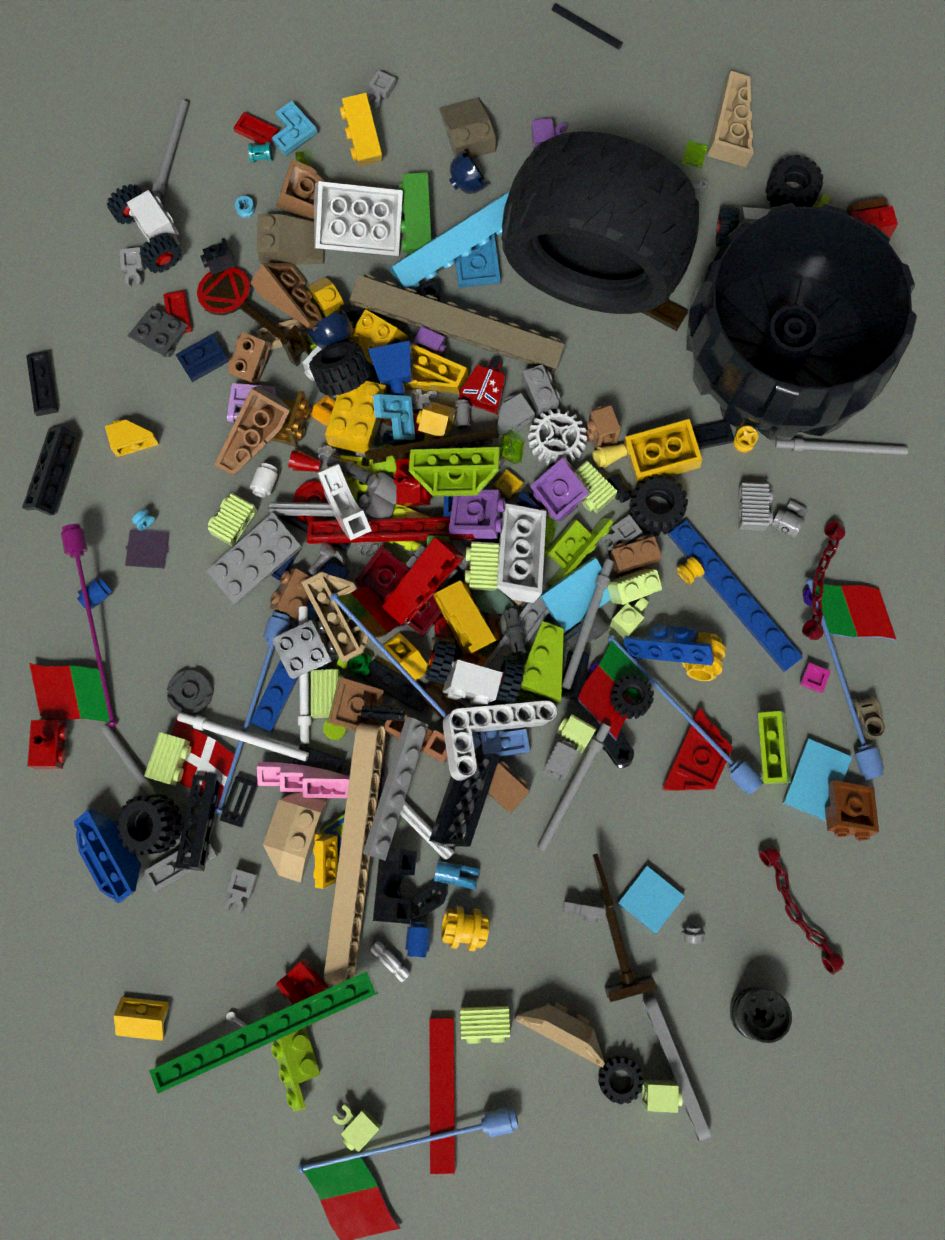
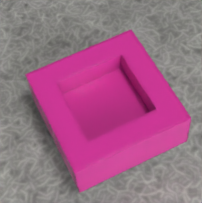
[800,663,831,693]

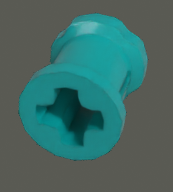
[248,142,272,163]

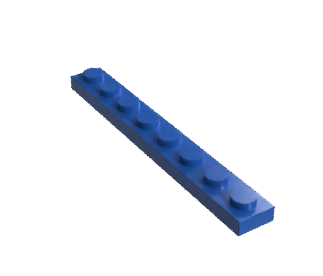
[668,520,803,672]
[250,561,349,733]

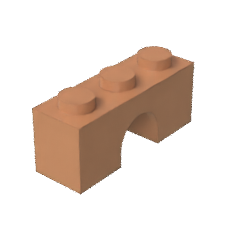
[384,715,448,765]

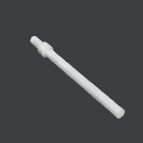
[298,606,311,744]
[177,712,309,761]

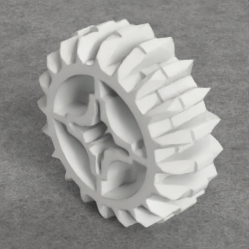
[528,409,587,466]

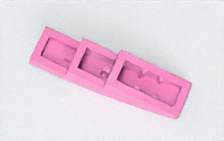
[257,761,350,798]

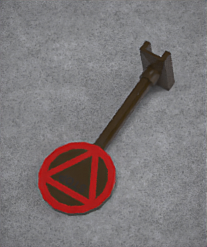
[197,267,311,367]

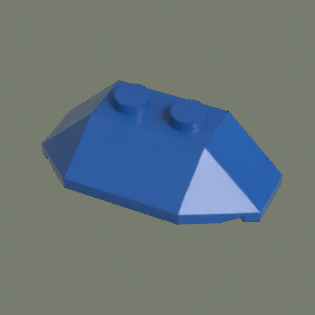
[74,809,141,903]

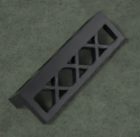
[22,426,80,516]
[175,773,222,872]

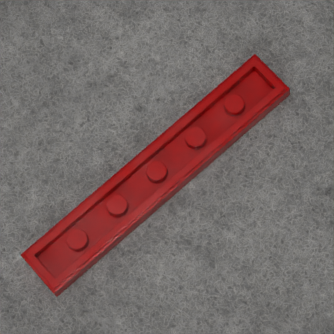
[429,1018,455,1174]

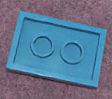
[451,227,501,288]

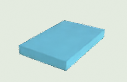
[540,557,611,632]
[783,738,852,821]

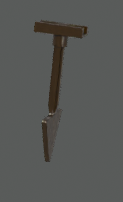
[593,854,657,1002]

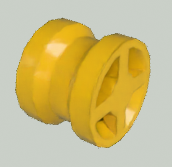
[733,426,758,453]
[676,557,705,585]

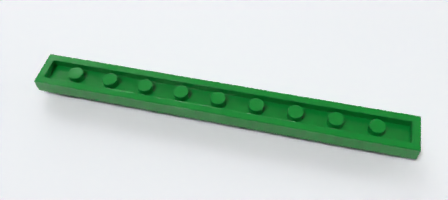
[149,970,379,1094]

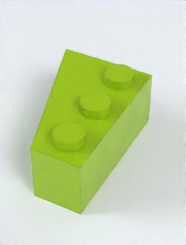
[519,621,564,705]

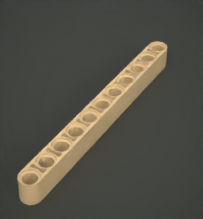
[324,723,386,985]

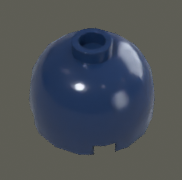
[449,149,488,194]
[308,310,353,349]

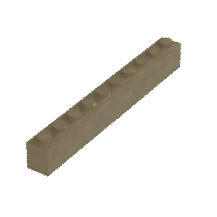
[350,274,565,373]

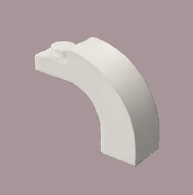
[317,463,371,540]

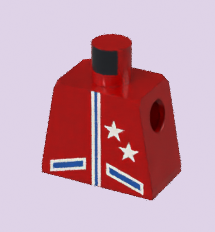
[459,359,505,415]

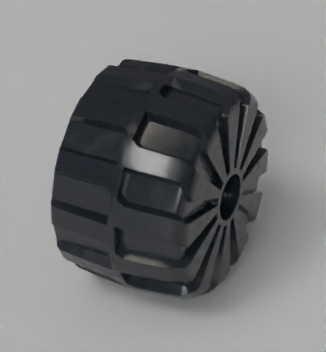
[686,203,917,442]

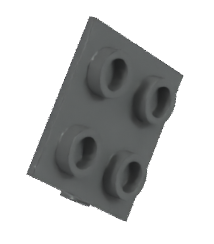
[127,306,188,357]

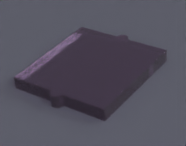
[125,530,169,569]

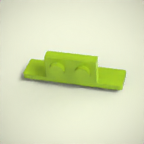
[546,518,614,587]
[264,1011,320,1112]

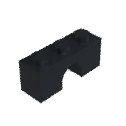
[373,849,417,924]

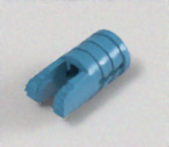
[434,860,480,889]

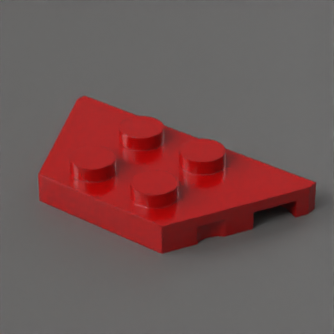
[662,709,733,791]

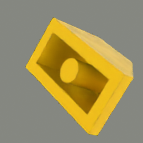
[307,277,344,317]
[105,420,159,457]
[383,633,428,681]

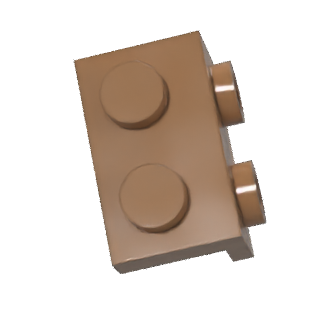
[270,568,311,621]

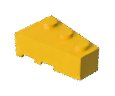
[339,93,382,166]

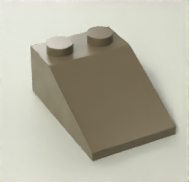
[439,98,496,158]
[257,214,324,265]

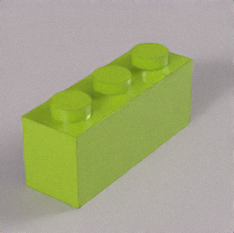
[758,711,791,784]

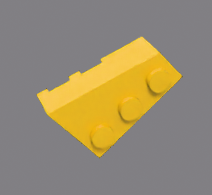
[404,343,469,394]
[433,580,496,655]

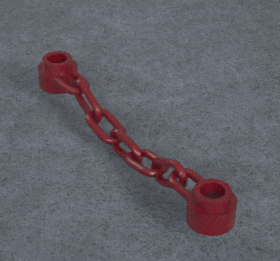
[802,521,845,640]
[759,846,844,975]

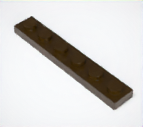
[365,429,499,464]

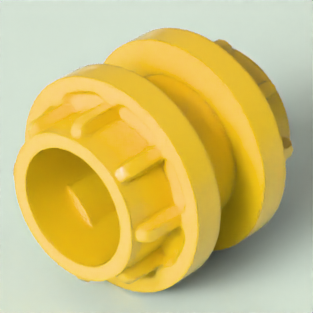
[682,632,726,681]
[441,905,489,952]

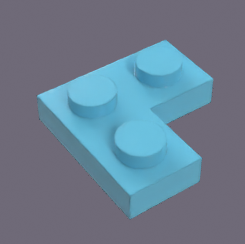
[272,101,318,156]
[373,394,415,441]

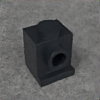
[200,238,236,275]

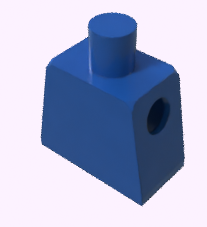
[368,341,413,396]

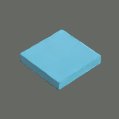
[618,866,685,934]

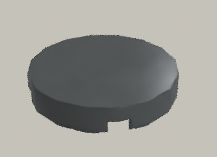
[167,670,213,715]

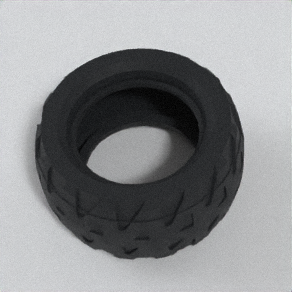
[501,131,699,314]

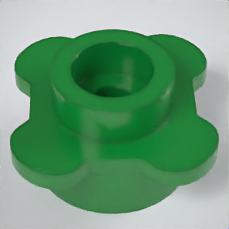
[348,654,371,677]

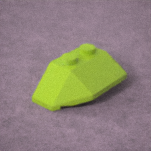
[409,447,500,497]

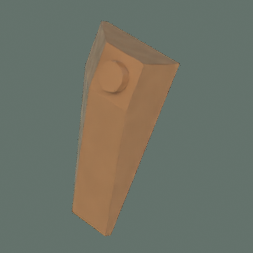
[276,159,331,219]
[251,263,322,328]
[214,386,291,476]

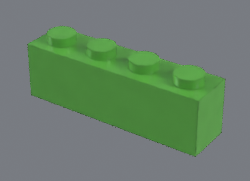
[399,172,432,256]

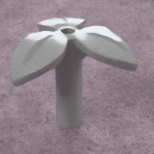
[308,542,346,576]

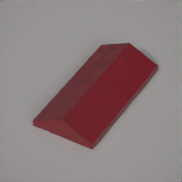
[355,546,443,637]

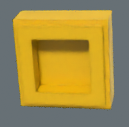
[493,469,524,501]

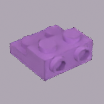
[530,458,592,521]
[449,490,505,539]

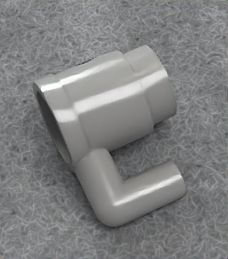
[771,500,807,539]

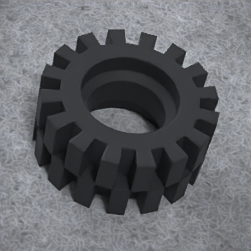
[609,674,654,719]
[598,1056,644,1104]

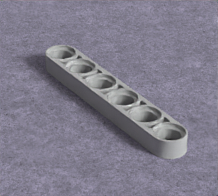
[642,996,711,1142]

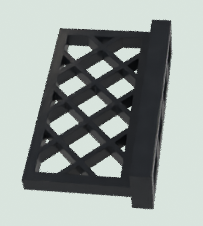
[429,753,500,849]

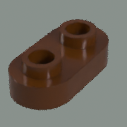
[846,198,889,215]

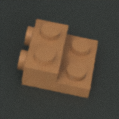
[327,677,384,732]

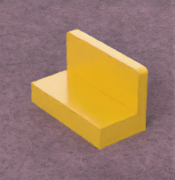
[114,997,169,1041]

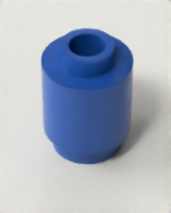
[77,577,112,609]
[405,922,431,958]

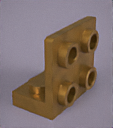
[272,390,311,447]

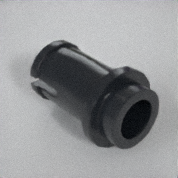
[607,473,632,503]

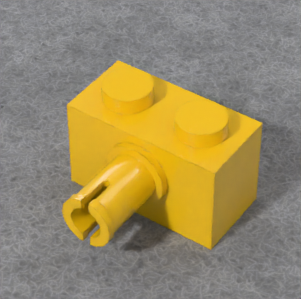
[417,402,457,441]

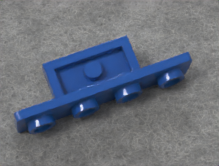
[623,625,714,665]

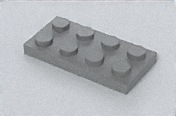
[206,512,303,605]

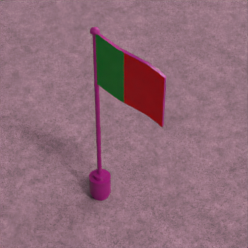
[29,524,117,727]

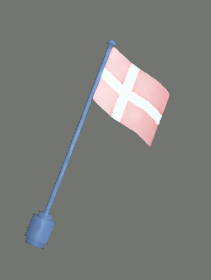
[171,612,291,814]

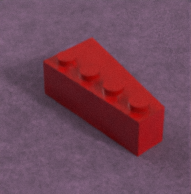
[382,537,465,625]

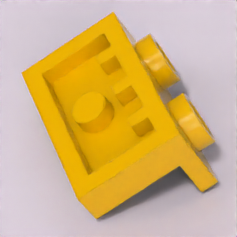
[313,833,338,889]

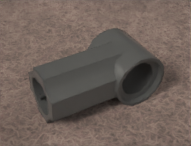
[563,612,610,652]

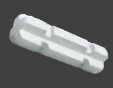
[370,941,410,982]

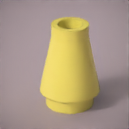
[593,444,627,468]

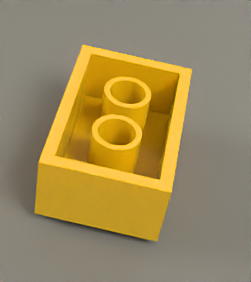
[325,381,387,454]
[624,419,702,486]

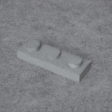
[143,842,218,893]

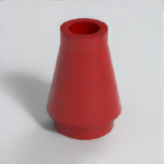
[288,450,322,472]

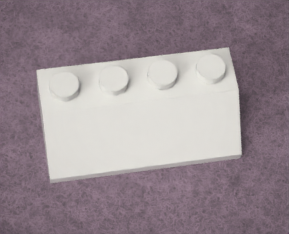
[496,503,546,603]

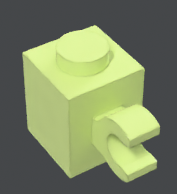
[610,597,649,638]
[332,1104,381,1152]

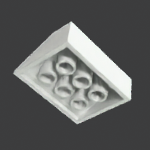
[314,181,403,256]

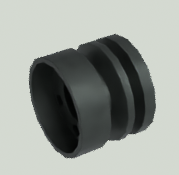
[730,987,792,1043]

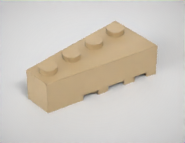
[707,71,754,168]

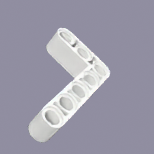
[443,701,557,781]

